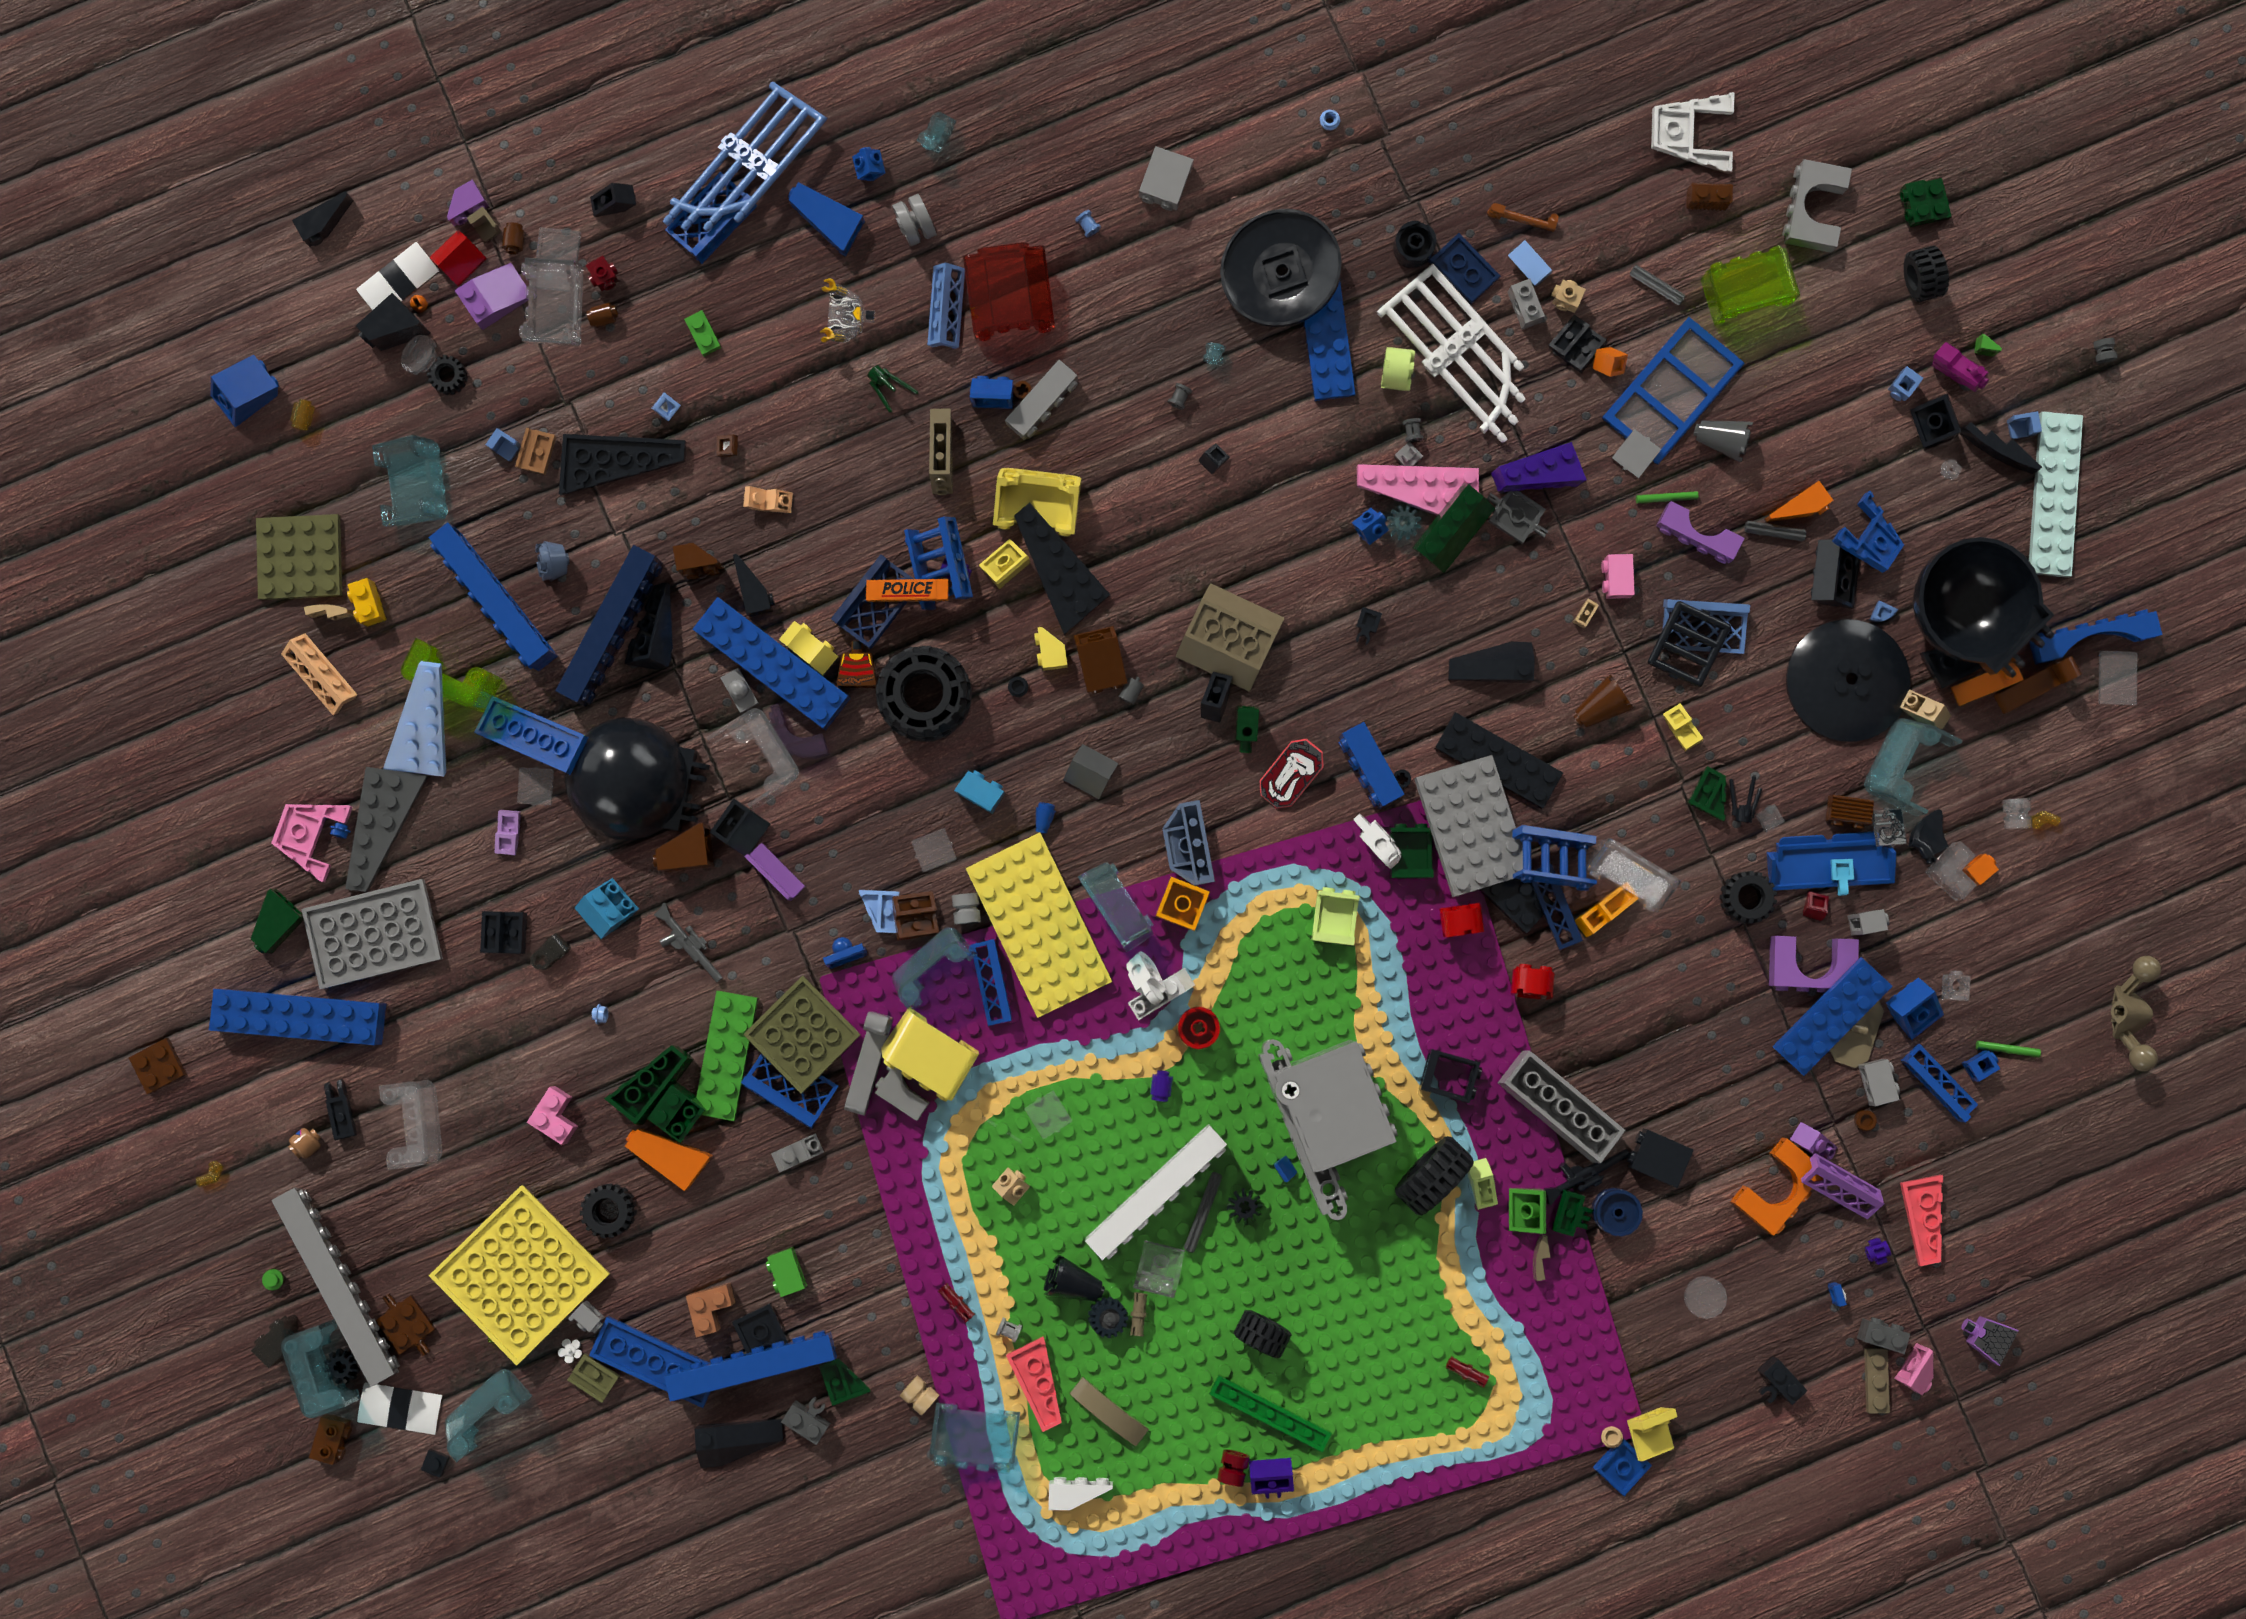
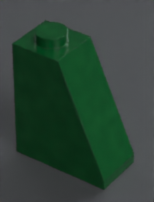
[251,888,304,954]

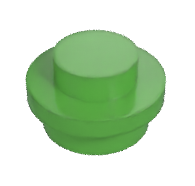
[262,1269,284,1290]

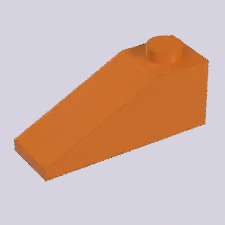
[1764,481,1834,522]
[1950,662,2024,706]

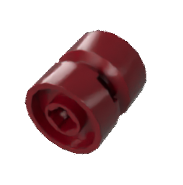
[1217,1449,1250,1487]

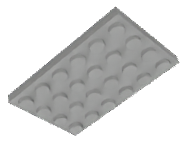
[1414,755,1523,897]
[301,879,443,990]

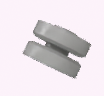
[892,193,937,247]

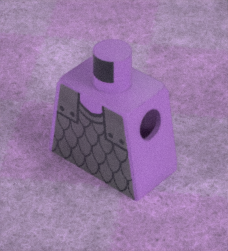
[1961,1316,2018,1366]

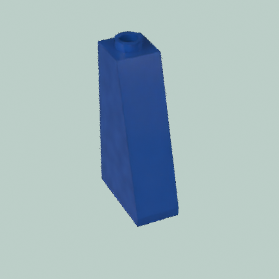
[788,182,865,256]

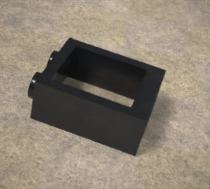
[1419,1049,1482,1103]

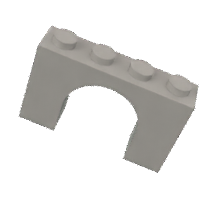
[1782,159,1852,253]
[875,1067,930,1121]

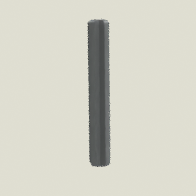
[1184,1172,1222,1253]

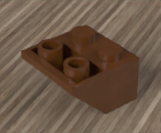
[673,543,724,579]

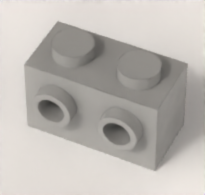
[1858,1059,1900,1106]

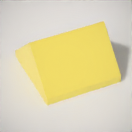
[979,539,1030,589]

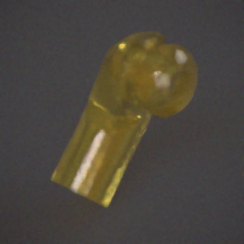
[2029,811,2061,829]
[196,1161,223,1187]

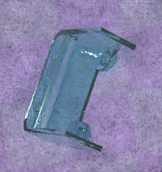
[1864,718,1963,817]
[1078,862,1154,953]

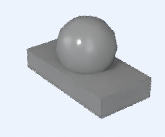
[720,668,759,714]

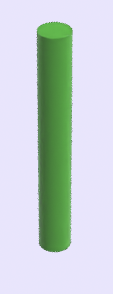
[1636,491,1699,504]
[1976,1041,2041,1057]

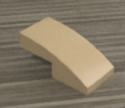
[304,605,354,621]

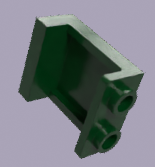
[1389,824,1434,879]

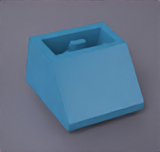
[575,878,639,939]

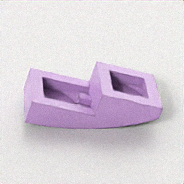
[495,810,521,855]

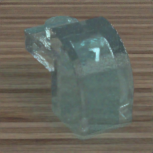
[917,112,956,154]

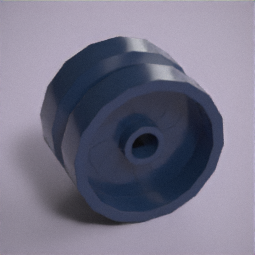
[1592,1188,1643,1236]

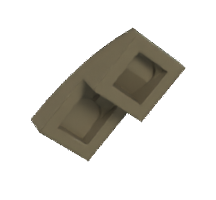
[1533,1234,1550,1281]

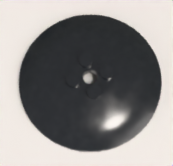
[1220,209,1342,327]
[1786,619,1911,742]

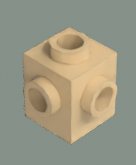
[1551,280,1586,313]
[992,1168,1030,1206]

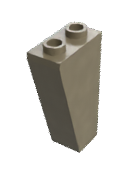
[929,409,953,495]

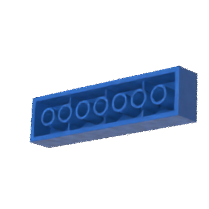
[428,522,558,671]
[693,597,851,731]
[209,989,387,1045]

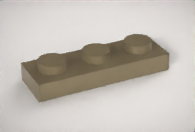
[1864,1348,1890,1413]

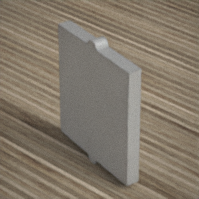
[1612,429,1661,478]

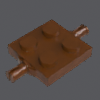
[376,1293,436,1356]

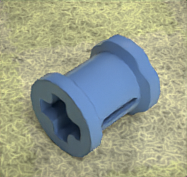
[1075,210,1101,238]

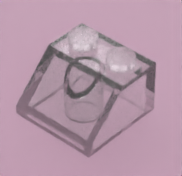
[1133,1240,1185,1298]

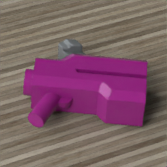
[1932,342,1989,392]

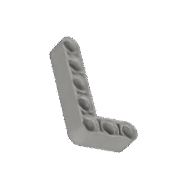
[844,1011,893,1116]

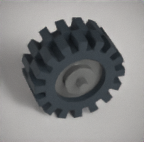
[1088,1297,1128,1338]

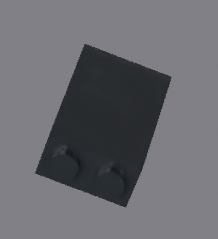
[356,293,431,351]

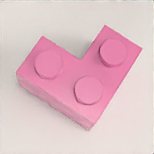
[527,1086,578,1145]

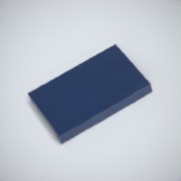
[1429,233,1501,305]

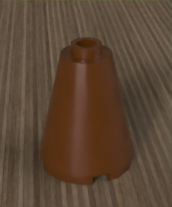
[1574,674,1634,728]

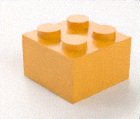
[1156,877,1210,931]

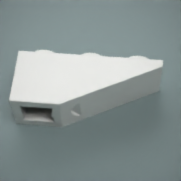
[1128,968,1195,1020]
[1048,1477,1113,1511]

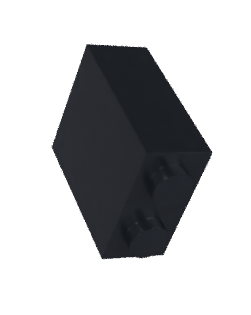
[1627,1128,1694,1188]

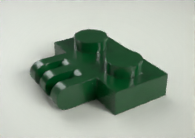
[1552,1190,1594,1237]

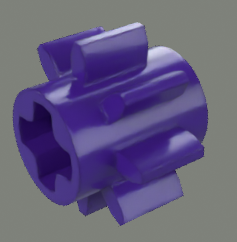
[1865,1238,1891,1265]

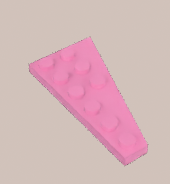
[1357,464,1479,516]

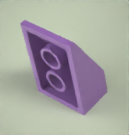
[455,263,534,330]

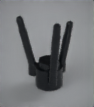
[1729,775,1762,823]

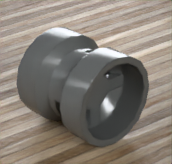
[2093,338,2118,363]

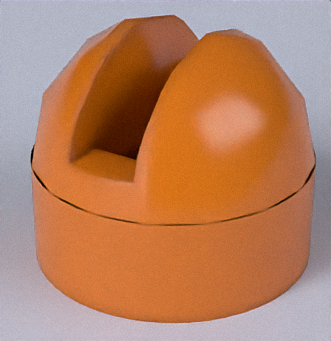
[410,295,428,312]

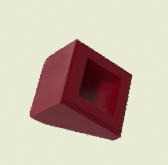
[1803,891,1829,921]

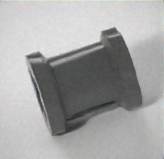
[1167,383,1193,410]
[1403,418,1424,443]

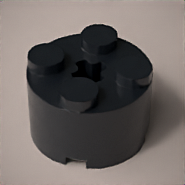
[1393,221,1437,268]

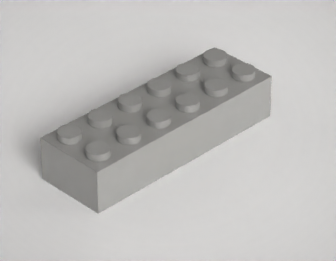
[1497,1050,1625,1163]

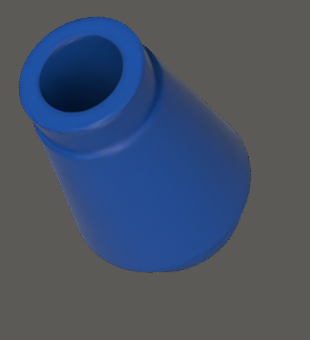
[1035,802,1056,833]

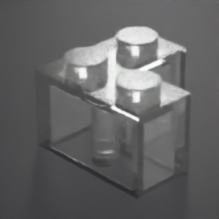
[1925,841,1977,901]

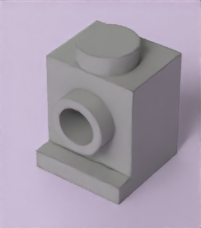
[568,1300,605,1334]

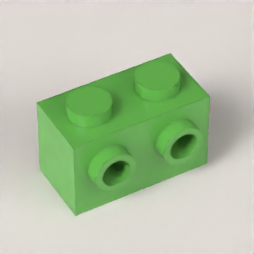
[766,1247,807,1297]

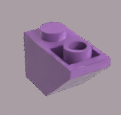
[447,180,489,226]
[1790,1122,1837,1161]

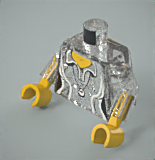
[820,278,875,343]

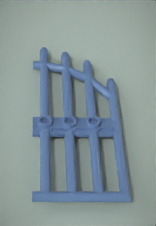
[663,82,828,232]

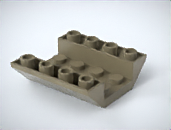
[1176,583,1284,692]

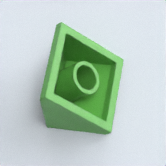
[1509,1188,1546,1234]

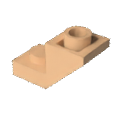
[743,486,793,513]

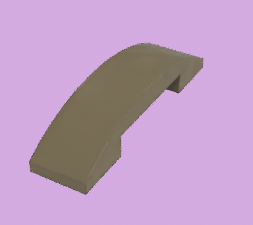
[1070,1377,1149,1446]

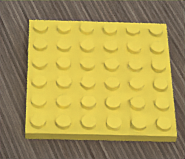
[429,1185,610,1366]

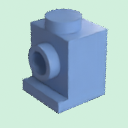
[1888,366,1923,401]

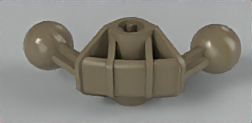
[2111,956,2161,1071]

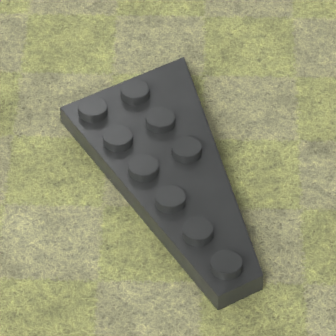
[345,767,429,892]

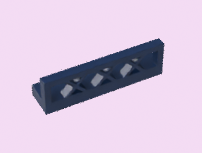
[1531,864,1583,950]

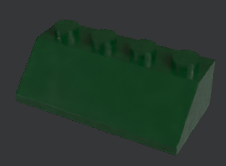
[1412,483,1496,573]

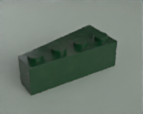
[604,1045,694,1125]

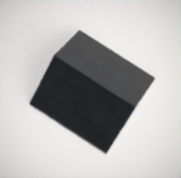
[1910,394,1962,448]

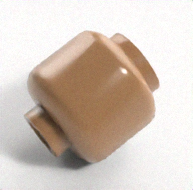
[288,1128,321,1159]

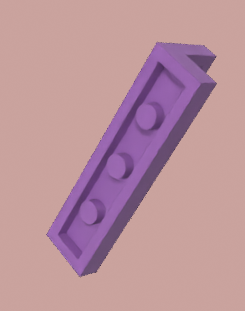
[1801,1153,1884,1219]

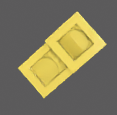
[1663,703,1703,752]

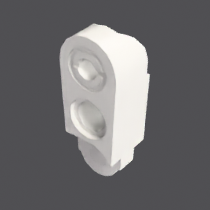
[1354,813,1401,869]
[1126,951,1167,1005]

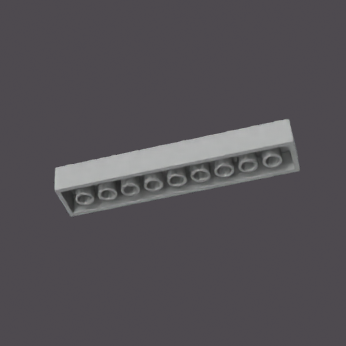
[271,1188,400,1387]

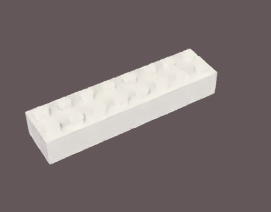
[1085,1124,1227,1260]

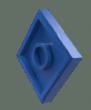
[1593,1438,1652,1496]

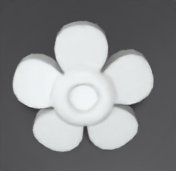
[558,1339,582,1363]

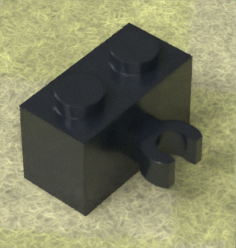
[1757,1356,1808,1405]

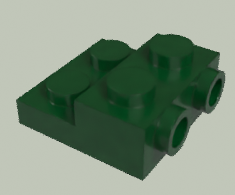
[1899,178,1952,227]

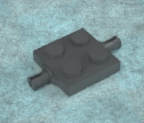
[1486,491,1548,544]

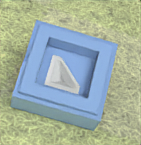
[651,392,681,421]

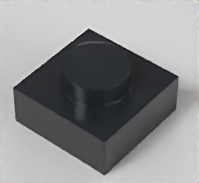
[421,1449,450,1478]

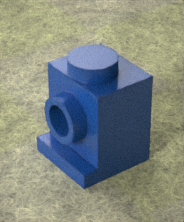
[1961,1051,2000,1082]

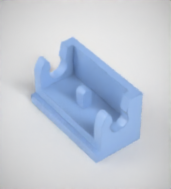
[1508,240,1552,286]

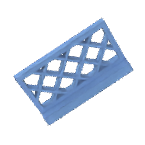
[1663,599,1750,654]

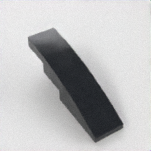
[1960,422,2042,474]

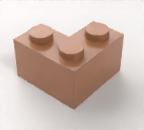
[686,1283,736,1337]

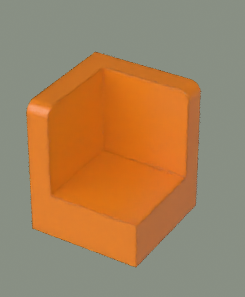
[1593,347,1628,377]

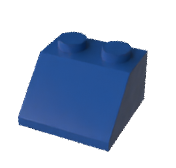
[970,376,1014,409]
[1886,977,1944,1040]

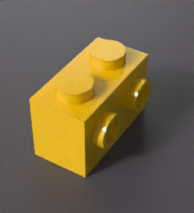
[347,578,386,627]

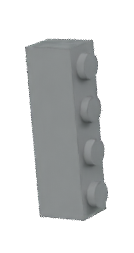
[1005,360,1078,440]

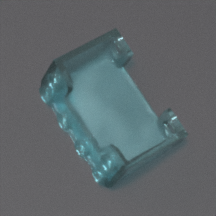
[372,435,448,527]
[929,1403,1020,1474]

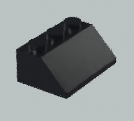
[1811,539,1860,608]

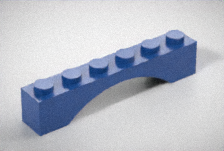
[2029,609,2162,665]

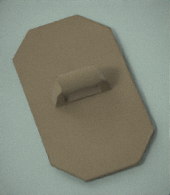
[1830,1001,1884,1068]

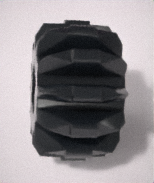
[1227,1188,1263,1225]
[324,1348,361,1384]

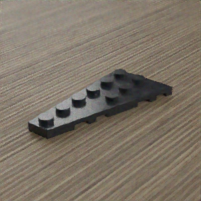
[559,434,687,496]
[1014,502,1110,635]

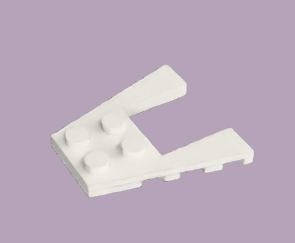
[1651,92,1734,174]

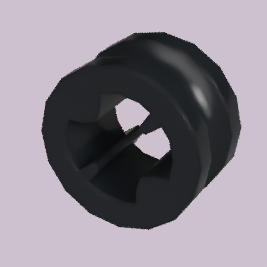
[1394,770,1411,789]

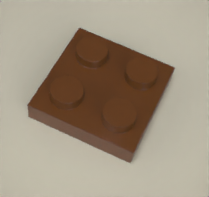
[129,1038,187,1094]

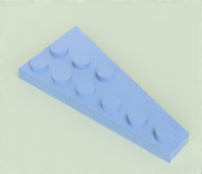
[383,661,446,777]

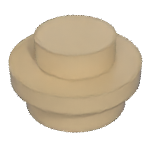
[1601,1426,1623,1448]

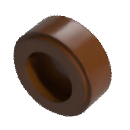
[1854,1110,1877,1131]

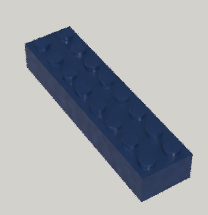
[555,545,663,707]

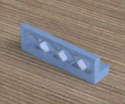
[927,262,965,349]

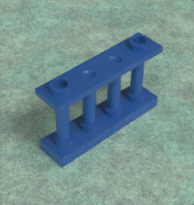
[904,516,973,610]
[1512,825,1597,891]

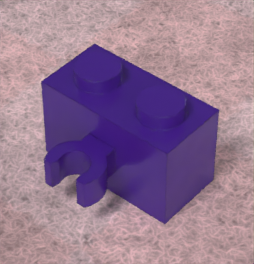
[1249,1458,1294,1499]

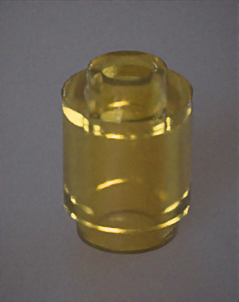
[290,399,315,431]

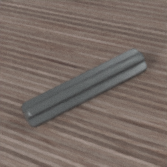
[1630,265,1685,305]
[1745,521,1806,541]

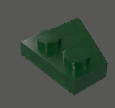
[1687,766,1726,822]
[819,1358,871,1406]

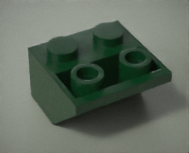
[647,1082,705,1143]

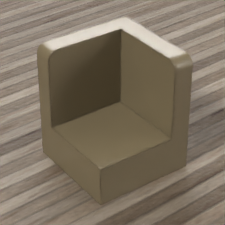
[467,207,502,243]

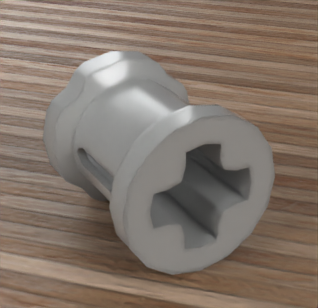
[996,1317,1022,1343]

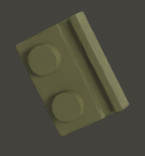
[567,1353,620,1403]

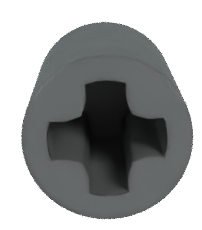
[1118,677,1144,705]

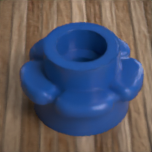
[330,823,351,839]

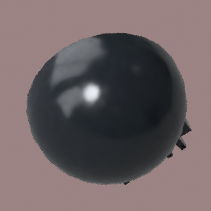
[1913,537,2055,678]
[564,717,710,840]

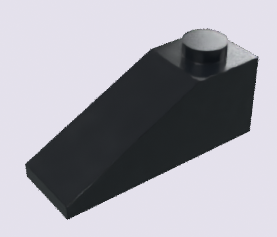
[292,191,354,247]
[733,554,775,617]

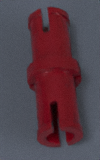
[937,1283,975,1323]
[1445,1356,1489,1388]

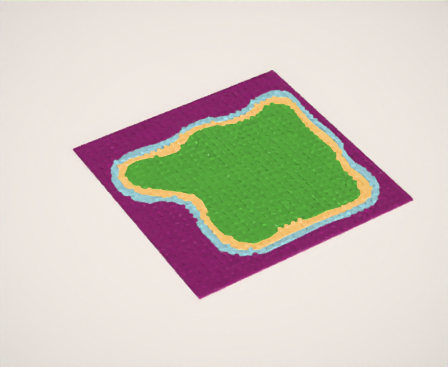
[820,800,1642,1619]

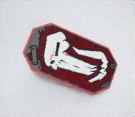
[1260,739,1324,809]

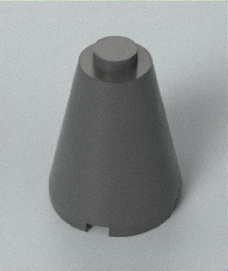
[1693,421,1753,462]

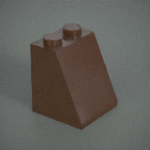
[1074,626,1127,693]
[653,823,714,872]

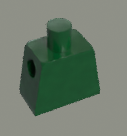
[1235,706,1259,753]

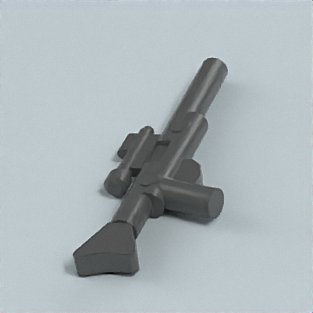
[654,903,723,983]

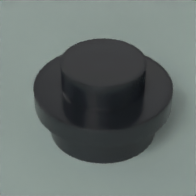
[1008,677,1028,697]

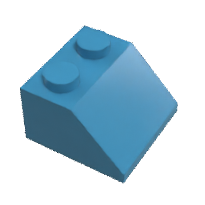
[954,770,1005,814]

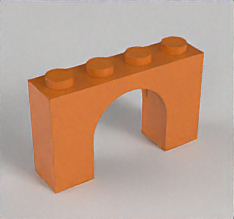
[1730,1137,1823,1236]

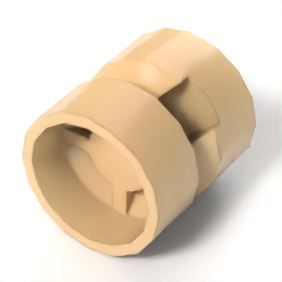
[899,1375,939,1415]

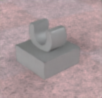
[1394,441,1423,466]

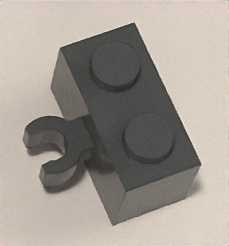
[781,1397,831,1445]

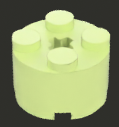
[1381,347,1415,391]

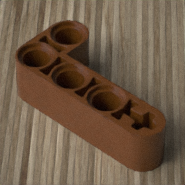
[1993,656,2082,714]

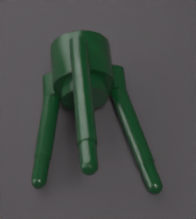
[867,365,918,413]

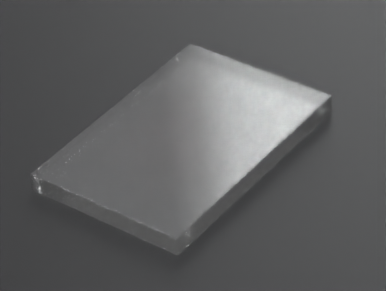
[2098,651,2138,706]

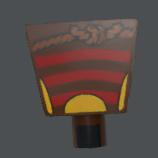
[837,641,878,688]

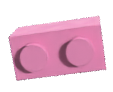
[1601,554,1634,599]

